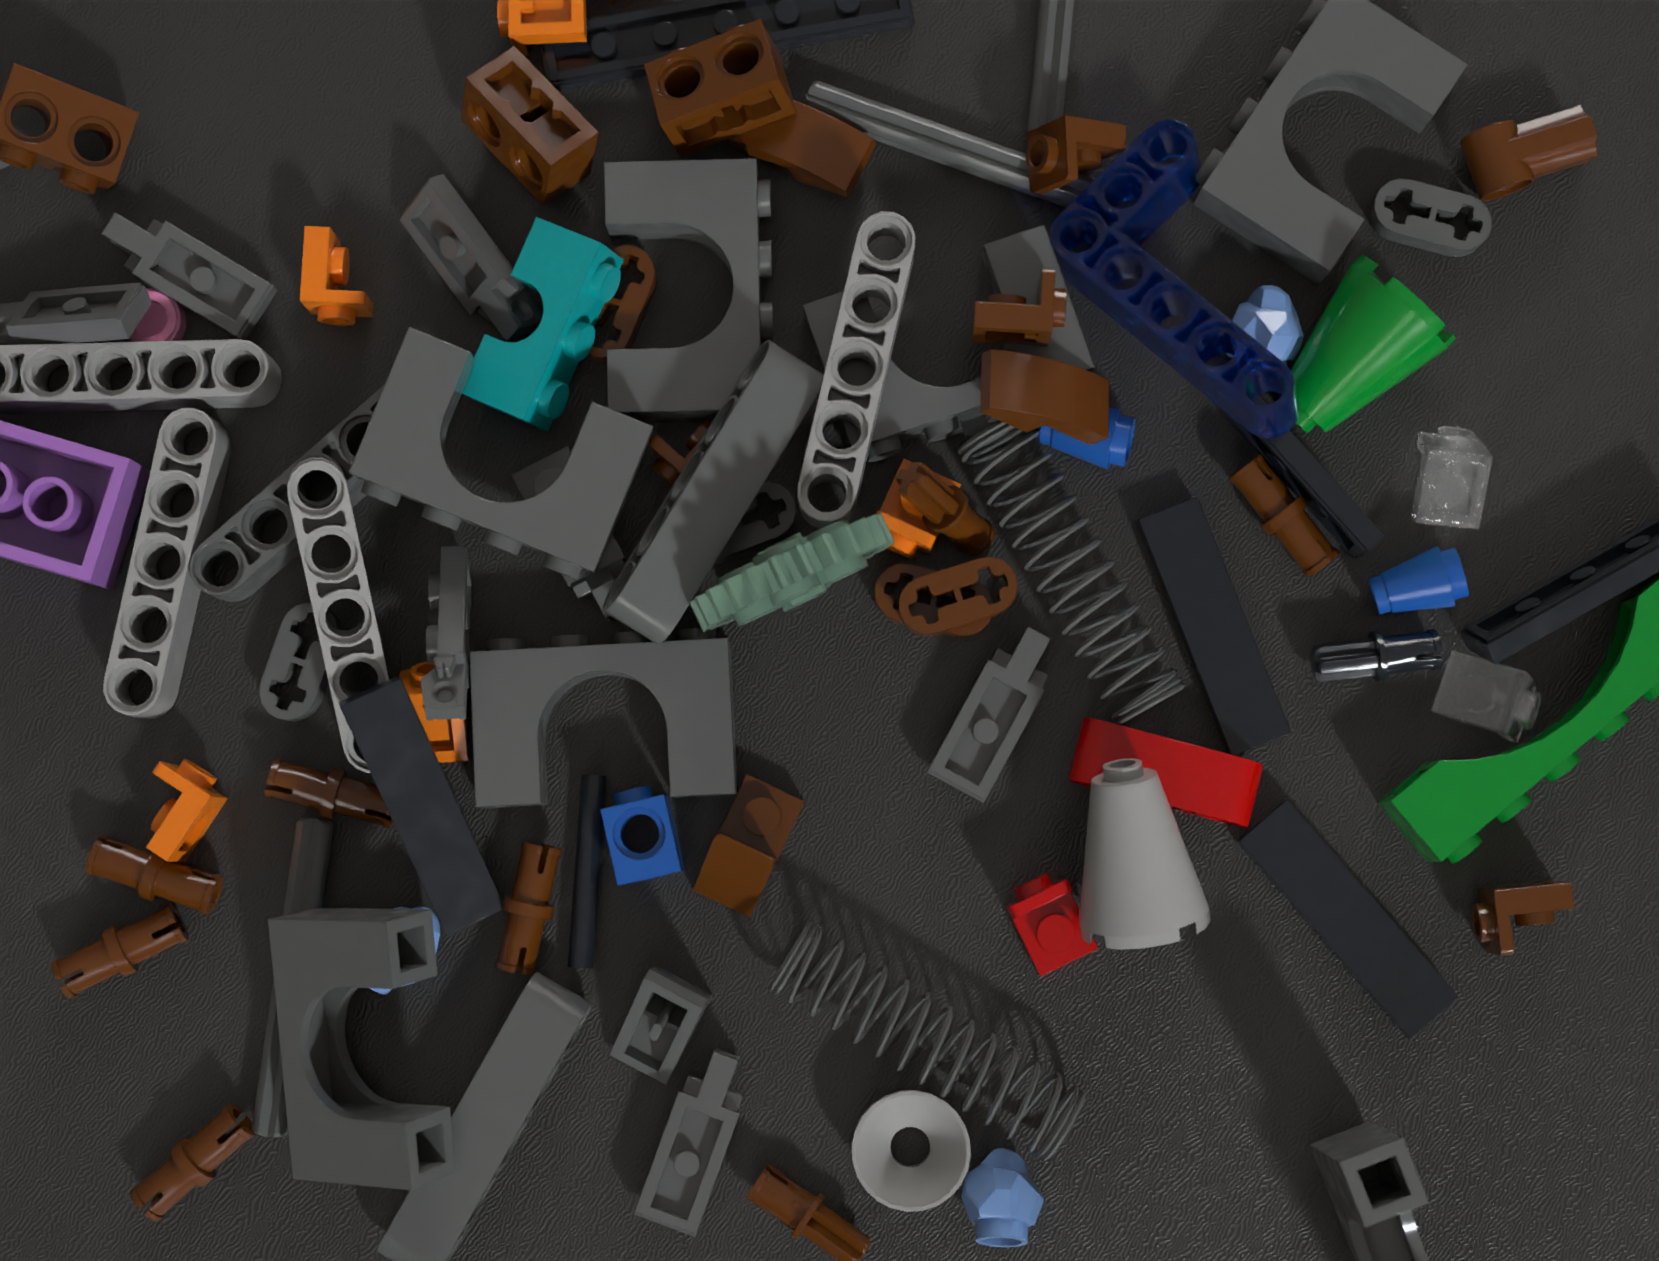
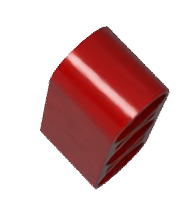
[1067,718,1264,828]

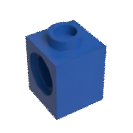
[600,786,685,886]

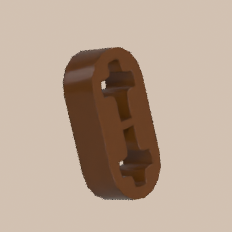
[587,245,658,364]
[898,557,1018,637]
[875,564,994,638]

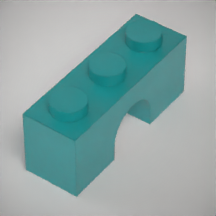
[462,217,624,432]

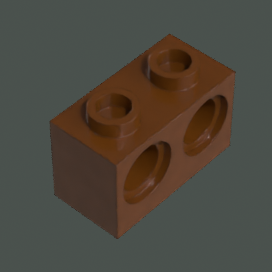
[644,18,797,157]
[461,46,599,206]
[0,63,140,194]

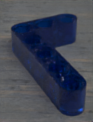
[1049,120,1300,438]

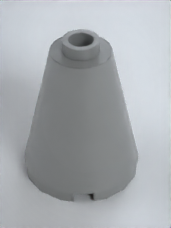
[1078,758,1211,949]

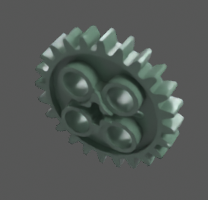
[689,513,895,632]

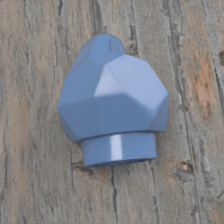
[1224,285,1303,378]
[961,1148,1044,1247]

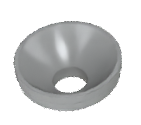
[852,1090,971,1212]

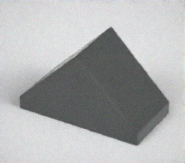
[610,965,713,1085]

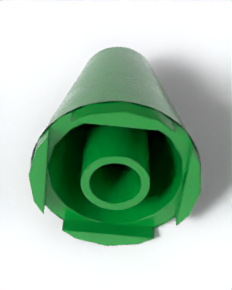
[1279,255,1456,434]

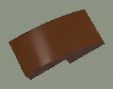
[729,100,876,197]
[980,349,1109,445]

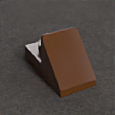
[693,774,805,917]

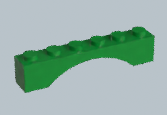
[1378,572,1659,864]

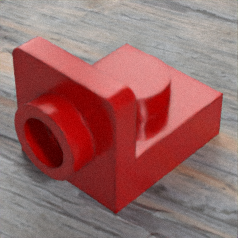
[1005,873,1098,977]

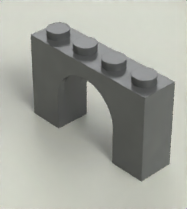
[1193,0,1468,286]
[604,159,774,423]
[803,225,1094,462]
[349,327,653,580]
[470,628,738,808]
[268,908,456,1190]
[1309,1121,1429,1261]

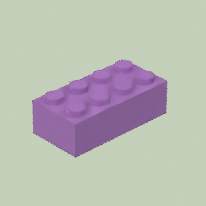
[0,421,151,591]

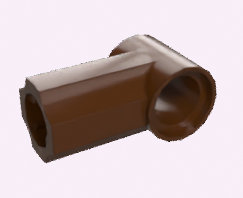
[1460,105,1598,201]

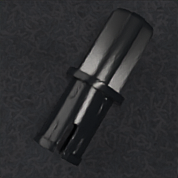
[1310,629,1443,682]

